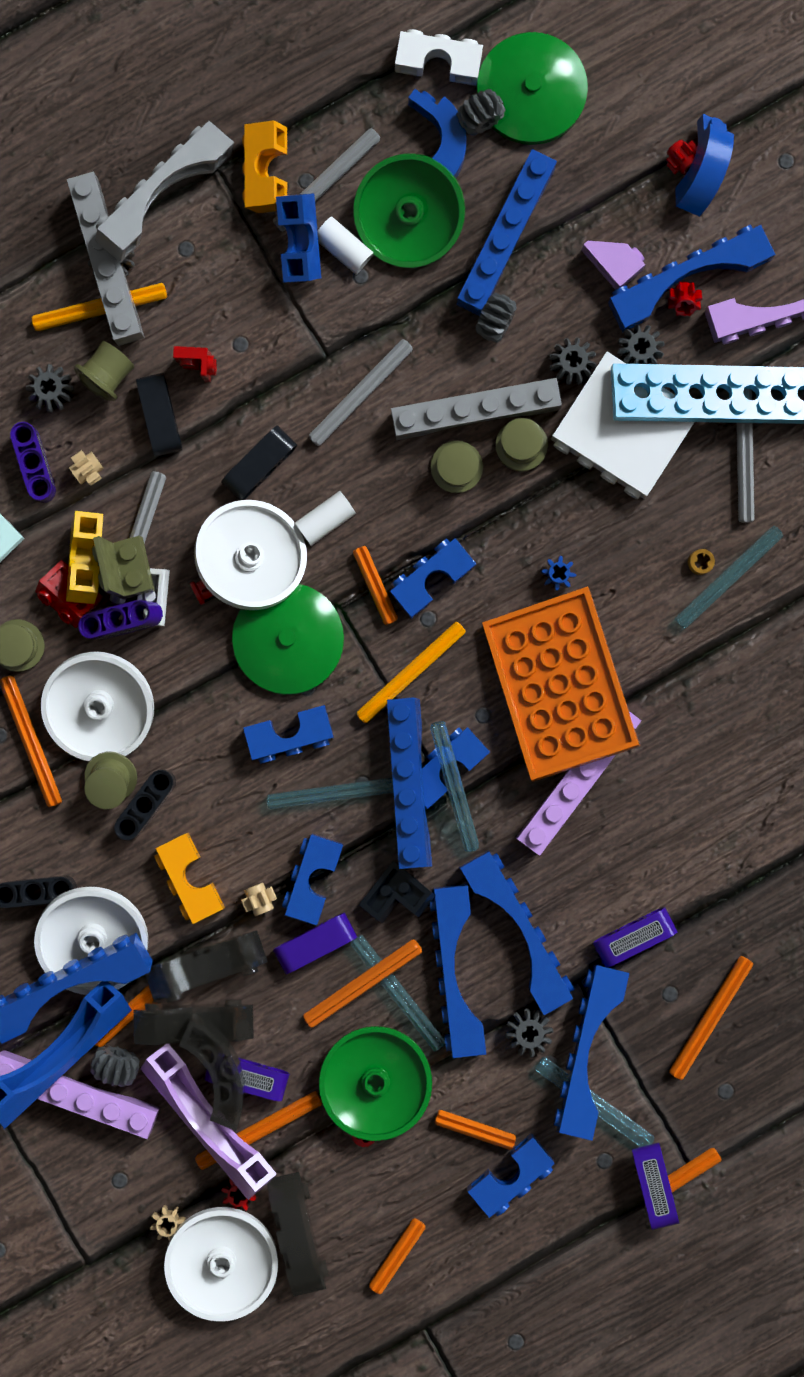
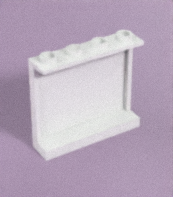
[551,352,694,499]

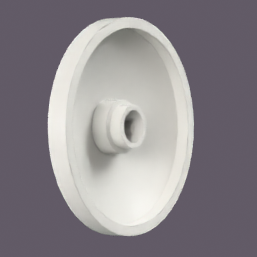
[194,500,307,610]
[41,652,154,761]
[34,887,148,995]
[164,1207,278,1321]

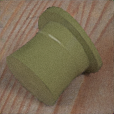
[74,341,135,401]
[496,418,548,472]
[431,441,483,493]
[0,619,45,672]
[84,751,138,809]

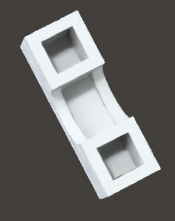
[395,29,483,86]

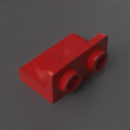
[173,346,217,382]
[35,560,103,628]

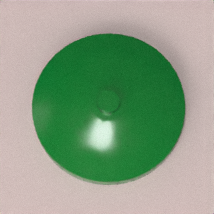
[477,32,588,145]
[354,153,465,268]
[232,584,344,694]
[319,1026,432,1141]

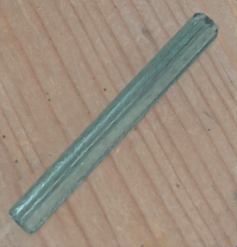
[675,526,783,629]
[430,721,479,852]
[266,778,394,809]
[351,935,445,1052]
[535,1057,655,1147]

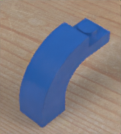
[408,89,467,178]
[675,114,734,217]

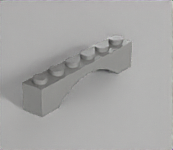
[95,121,234,263]
[67,171,145,346]
[391,378,562,440]

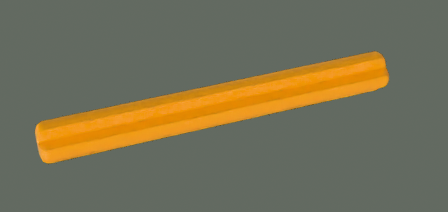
[32,283,167,331]
[356,622,466,723]

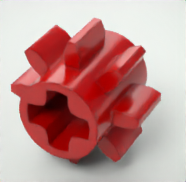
[666,140,697,175]
[668,282,702,316]
[222,1179,256,1211]

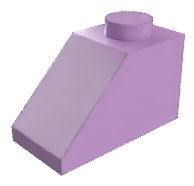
[581,241,645,290]

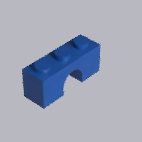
[276,193,321,282]
[390,538,476,619]
[243,705,334,764]
[422,727,490,809]
[282,834,344,925]
[467,1133,555,1218]

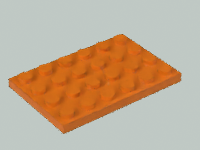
[482,586,640,782]

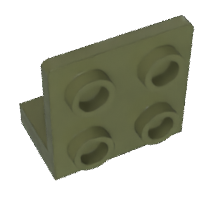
[92,536,155,599]

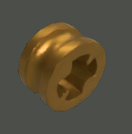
[688,549,715,575]

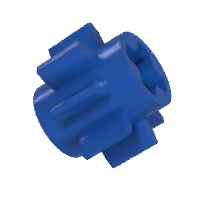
[541,556,576,591]

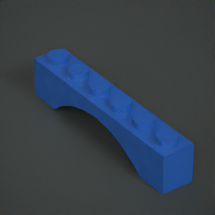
[457,149,557,316]
[608,225,776,333]
[387,697,432,869]
[460,850,574,1015]
[430,884,486,1058]
[0,933,153,1044]
[553,965,629,1141]
[0,981,132,1129]

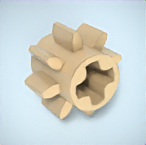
[69,450,104,486]
[241,882,277,916]
[150,1205,186,1241]

